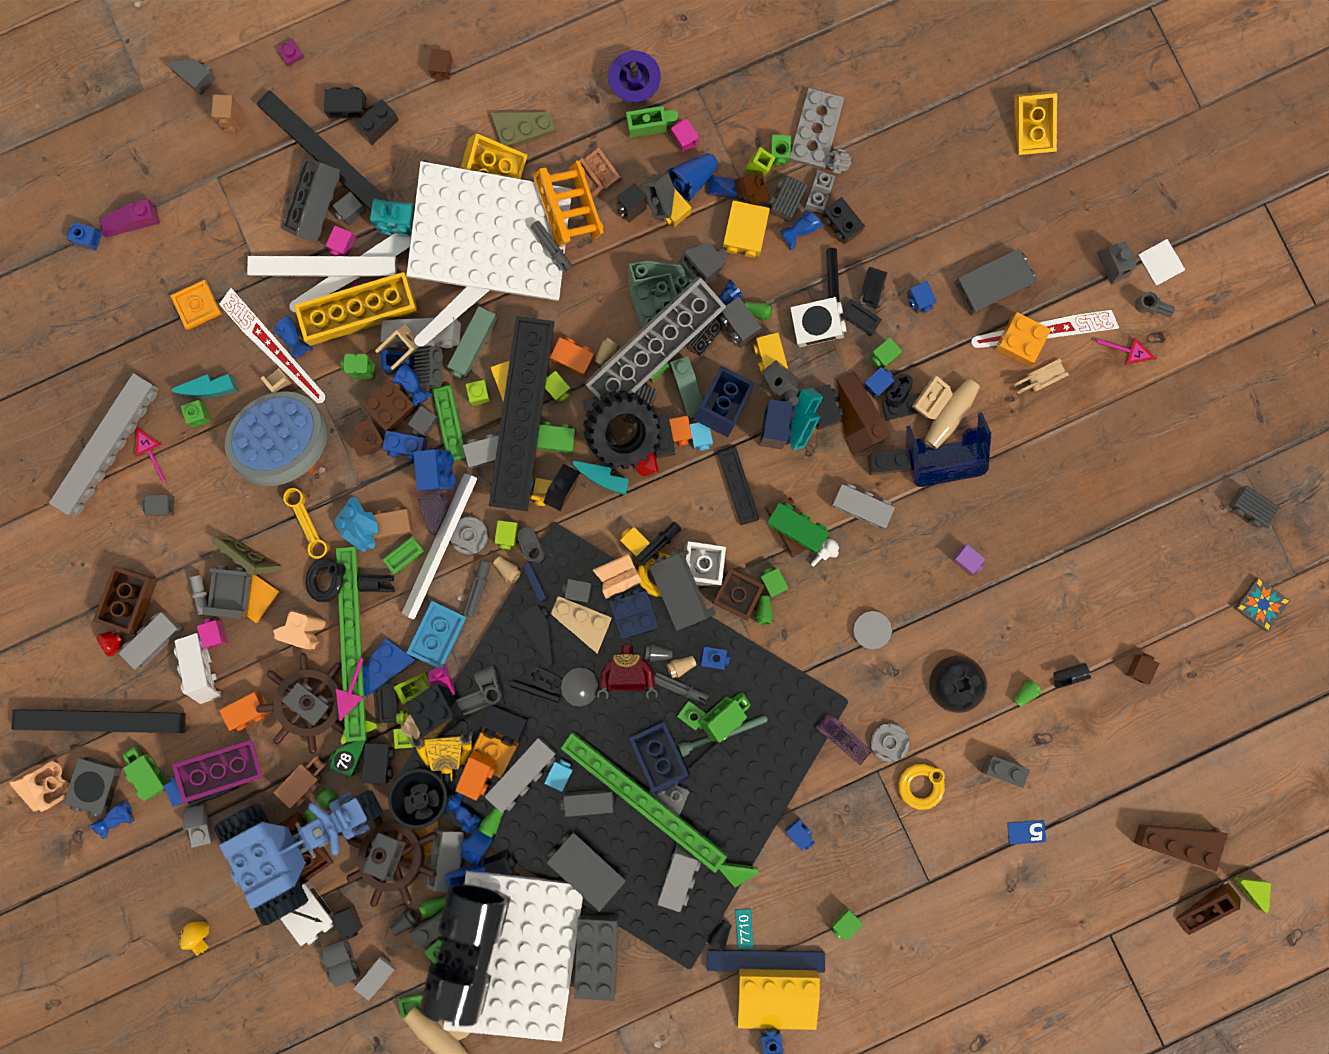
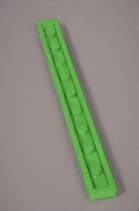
[336,547,367,742]
[561,733,728,873]

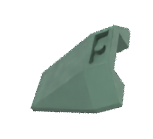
[628,261,709,328]

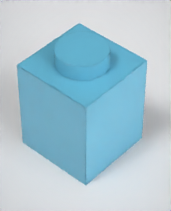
[690,423,713,451]
[544,759,573,792]

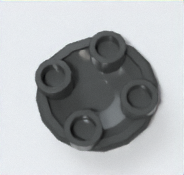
[560,667,599,707]

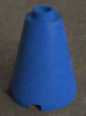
[666,153,718,202]

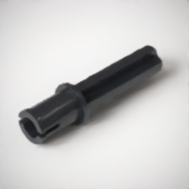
[635,521,681,566]

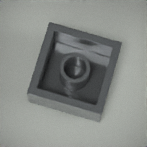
[719,297,762,348]

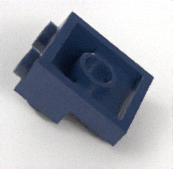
[610,588,659,639]

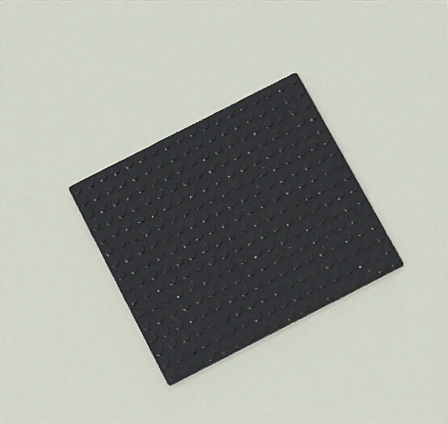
[395,523,848,969]

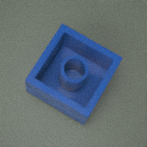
[414,449,456,491]

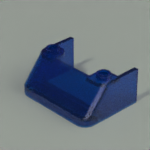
[906,413,991,487]

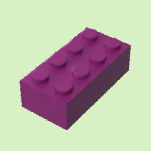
[172,740,263,803]

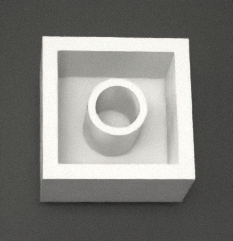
[684,541,726,588]

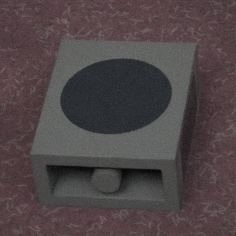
[64,757,123,816]

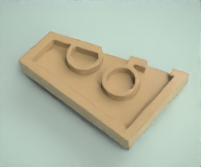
[551,596,612,654]

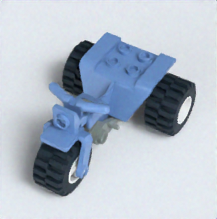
[213,790,383,926]

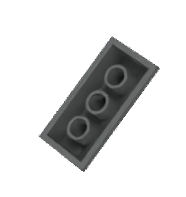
[281,156,340,243]

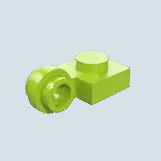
[393,710,414,749]

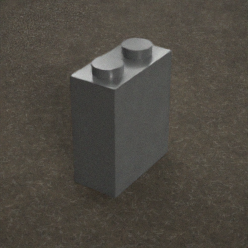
[561,789,614,817]

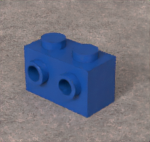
[382,431,428,461]

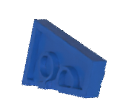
[363,638,417,697]

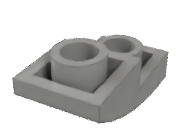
[805,170,836,214]
[353,956,396,1001]

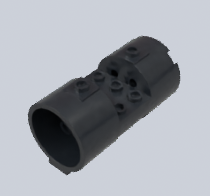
[419,884,511,1027]

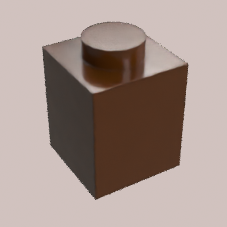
[428,49,452,81]
[1126,653,1160,684]

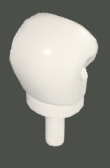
[810,538,839,567]

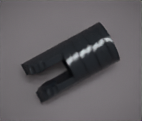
[358,575,395,592]
[1053,663,1091,688]

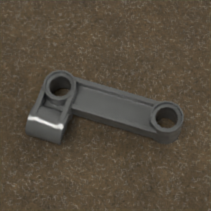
[456,665,503,716]

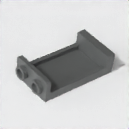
[954,249,1036,316]
[649,549,716,631]
[546,833,626,912]

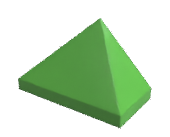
[719,862,758,887]

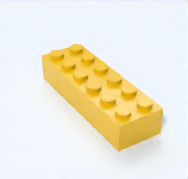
[294,272,419,346]

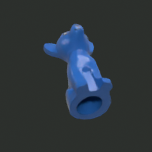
[781,210,822,250]
[716,279,743,319]
[272,316,313,359]
[392,363,433,406]
[445,792,482,833]
[88,800,134,839]

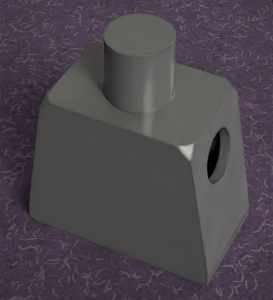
[1097,241,1136,284]
[679,243,727,284]
[762,360,802,406]

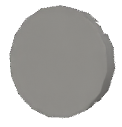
[450,516,489,555]
[853,611,892,650]
[870,723,910,762]

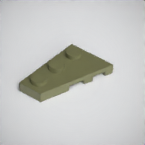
[491,112,556,147]
[213,536,281,575]

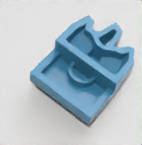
[333,497,378,552]

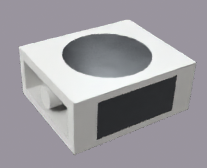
[790,297,847,347]
[280,881,334,946]

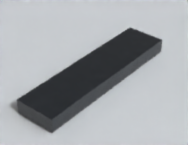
[718,447,759,526]

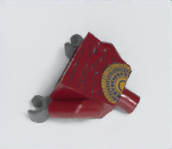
[597,645,658,700]

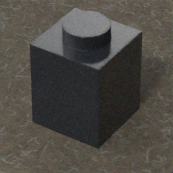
[332,905,362,939]

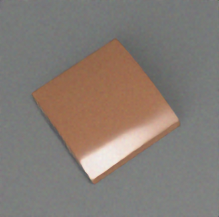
[568,147,622,199]

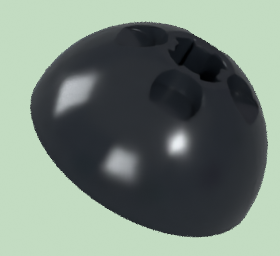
[929,656,987,713]
[388,769,447,829]

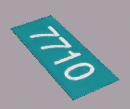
[735,909,754,950]

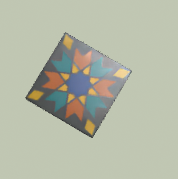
[1234,578,1290,631]

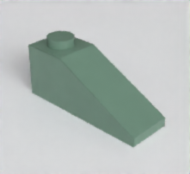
[670,356,703,419]

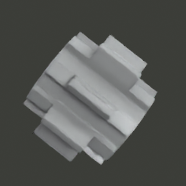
[827,149,851,174]

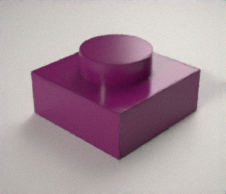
[277,39,304,67]

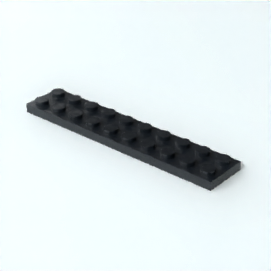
[489,316,555,512]

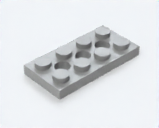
[789,88,845,170]

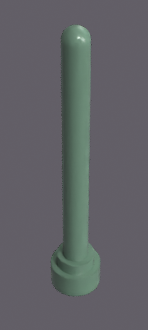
[678,715,768,758]

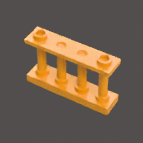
[533,160,604,247]

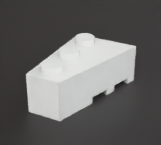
[174,633,223,704]

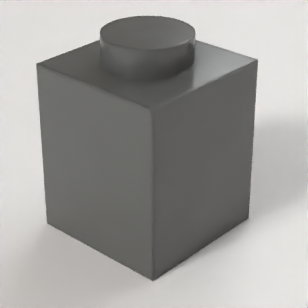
[333,192,366,225]
[408,406,439,438]
[142,495,174,517]
[562,579,592,603]

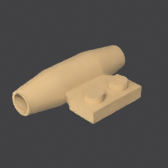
[912,376,980,449]
[403,1006,470,1054]

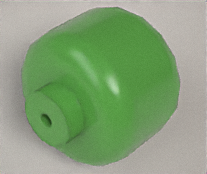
[317,788,338,810]

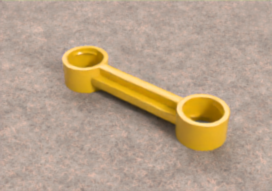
[283,488,330,559]

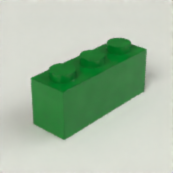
[766,502,829,554]

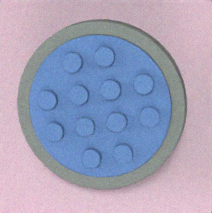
[225,391,328,486]

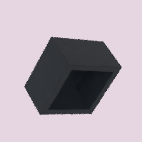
[406,683,465,739]

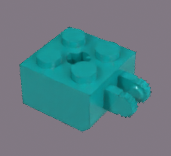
[370,199,415,237]

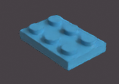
[407,601,467,668]

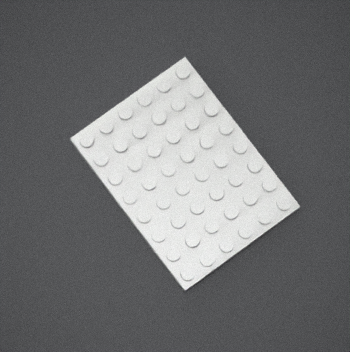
[406,161,572,301]
[443,870,583,1042]

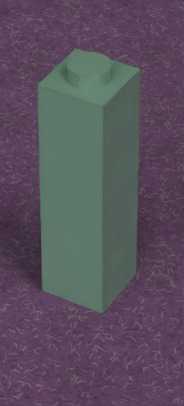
[447,306,498,379]

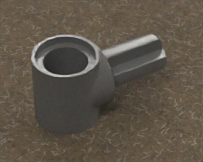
[1135,292,1175,317]

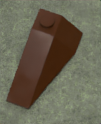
[837,371,891,455]

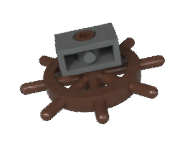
[256,653,345,754]
[347,816,437,907]

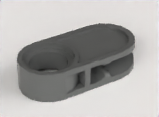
[517,527,545,564]

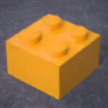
[995,312,1051,367]

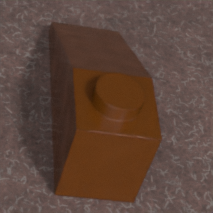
[1177,882,1241,935]

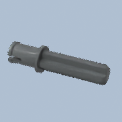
[531,220,573,273]
[464,560,492,617]
[654,672,709,706]

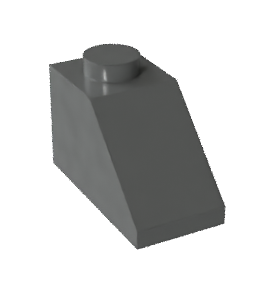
[167,60,215,95]
[641,172,675,219]

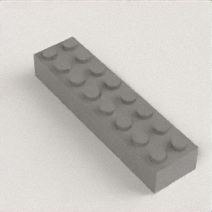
[584,277,726,401]

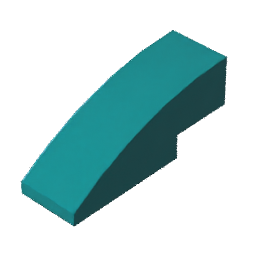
[172,374,239,398]
[790,388,823,450]
[573,461,629,496]

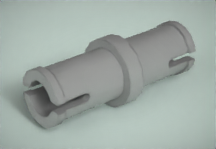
[189,575,208,615]

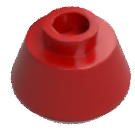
[96,632,122,657]

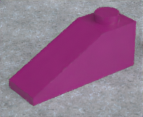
[100,199,160,238]

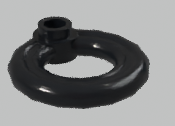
[305,557,346,603]

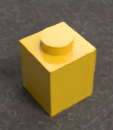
[620,527,650,557]

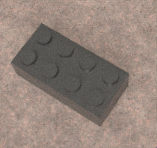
[574,913,619,1001]

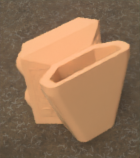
[593,554,642,599]
[273,610,326,650]
[9,760,70,812]

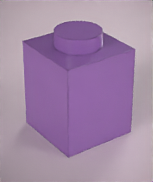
[952,544,985,575]

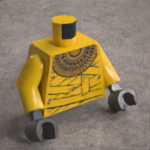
[411,730,473,782]

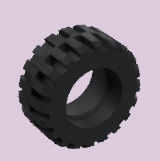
[583,390,661,469]

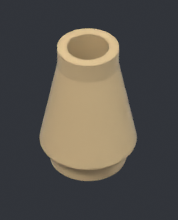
[594,337,619,366]
[493,556,522,583]
[666,655,696,679]

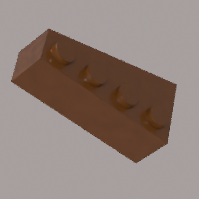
[1134,824,1228,872]

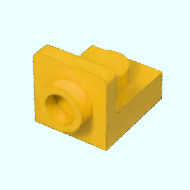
[530,478,552,507]

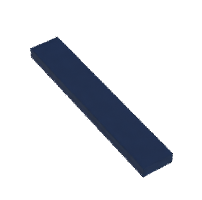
[707,949,825,973]

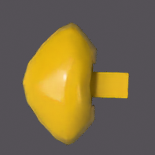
[179,921,210,956]

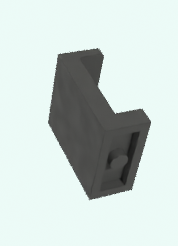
[202,565,253,619]

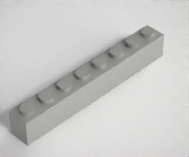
[49,373,159,517]

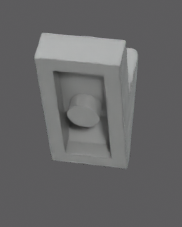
[183,804,213,848]

